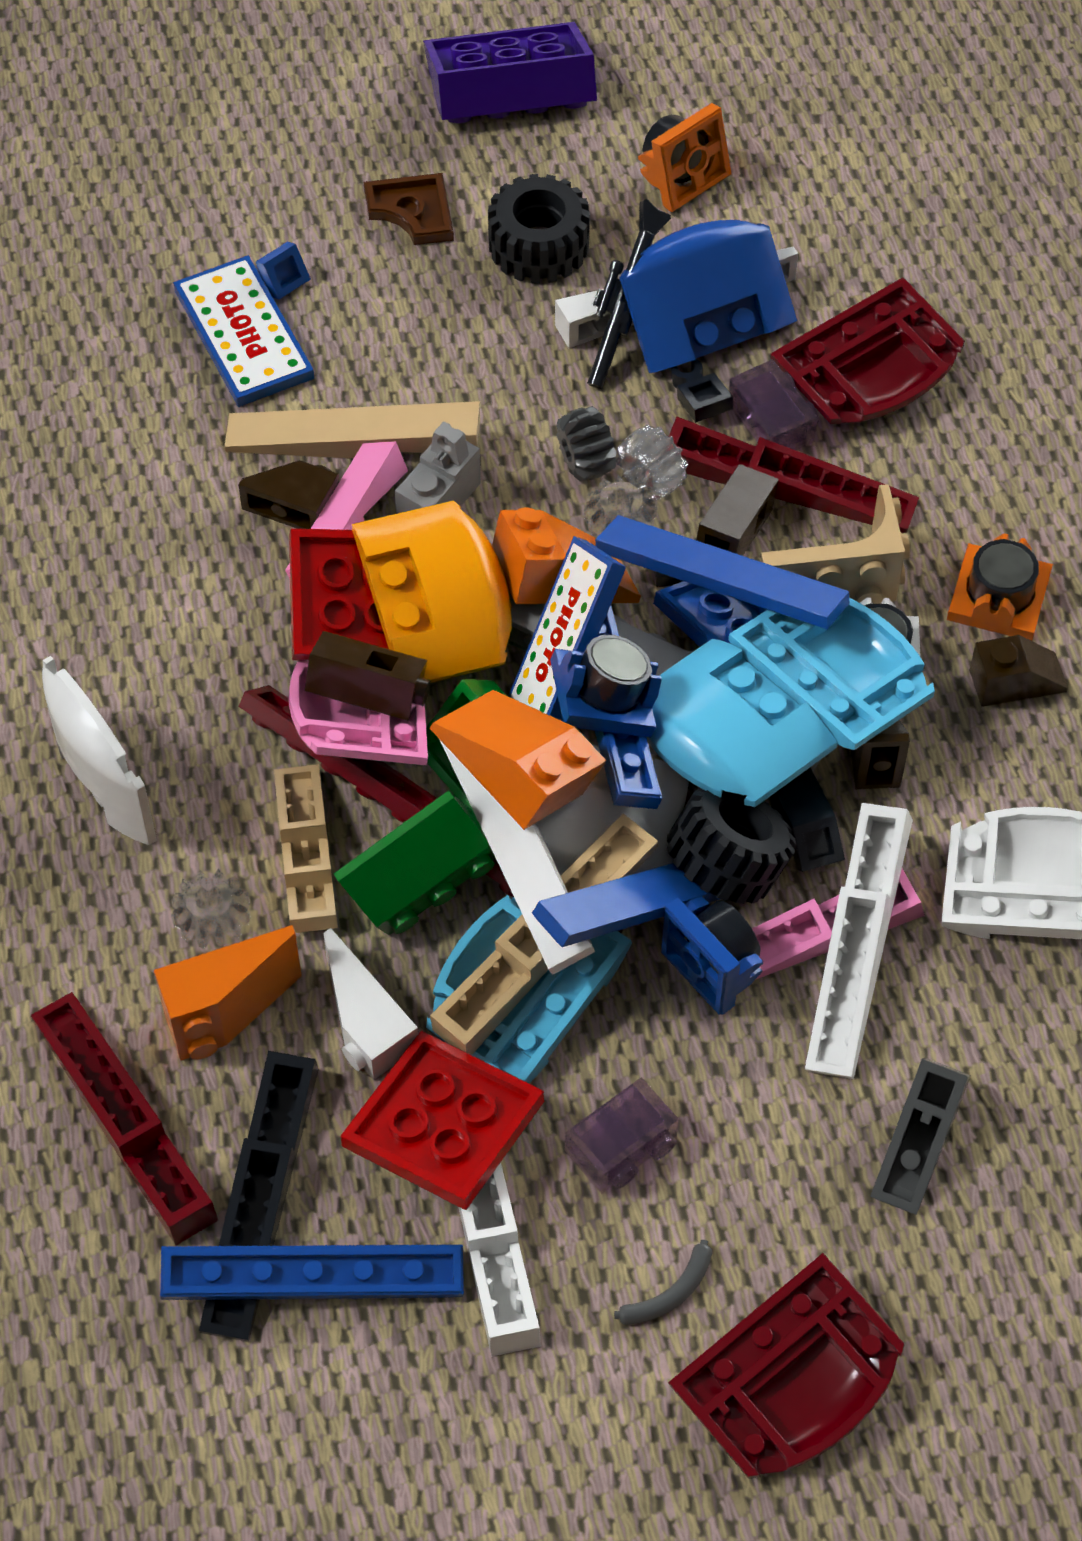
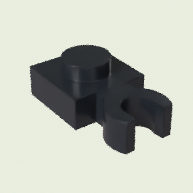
[671,359,733,423]

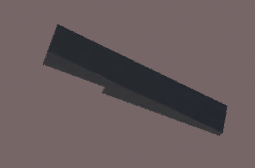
[199,1051,319,1342]

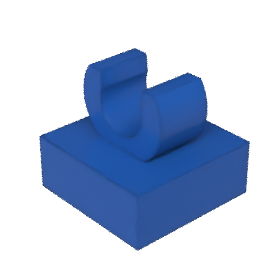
[256,241,311,300]

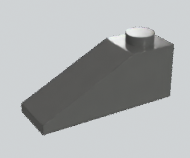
[870,1058,971,1215]

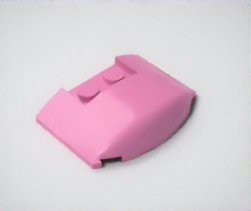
[288,660,428,766]

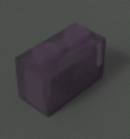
[729,359,819,450]
[565,1077,679,1194]

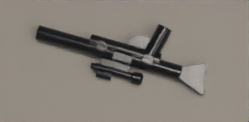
[587,199,671,389]

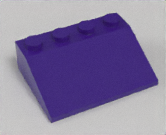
[423,22,597,123]

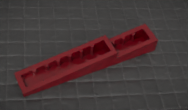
[658,417,919,533]
[31,992,219,1246]

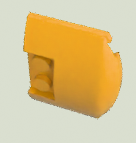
[351,500,512,683]

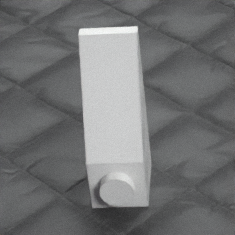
[323,928,418,1080]

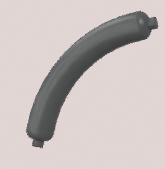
[614,1240,712,1325]

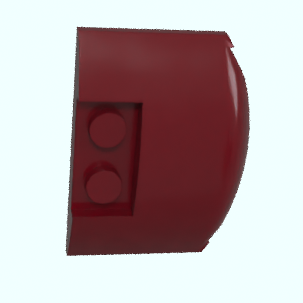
[770,277,965,424]
[668,1253,905,1479]

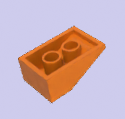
[492,507,641,604]
[430,690,607,830]
[154,925,302,1061]

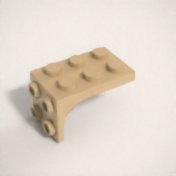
[760,484,910,604]

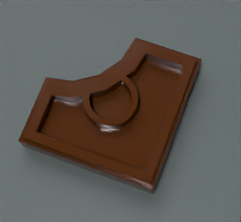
[364,173,454,245]

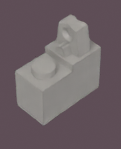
[395,421,481,514]

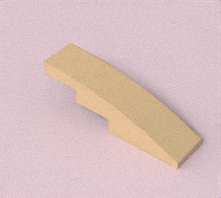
[274,764,338,933]

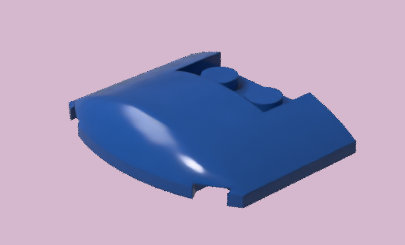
[619,220,797,373]

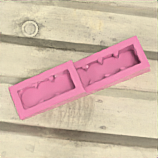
[286,441,408,579]
[752,868,925,980]

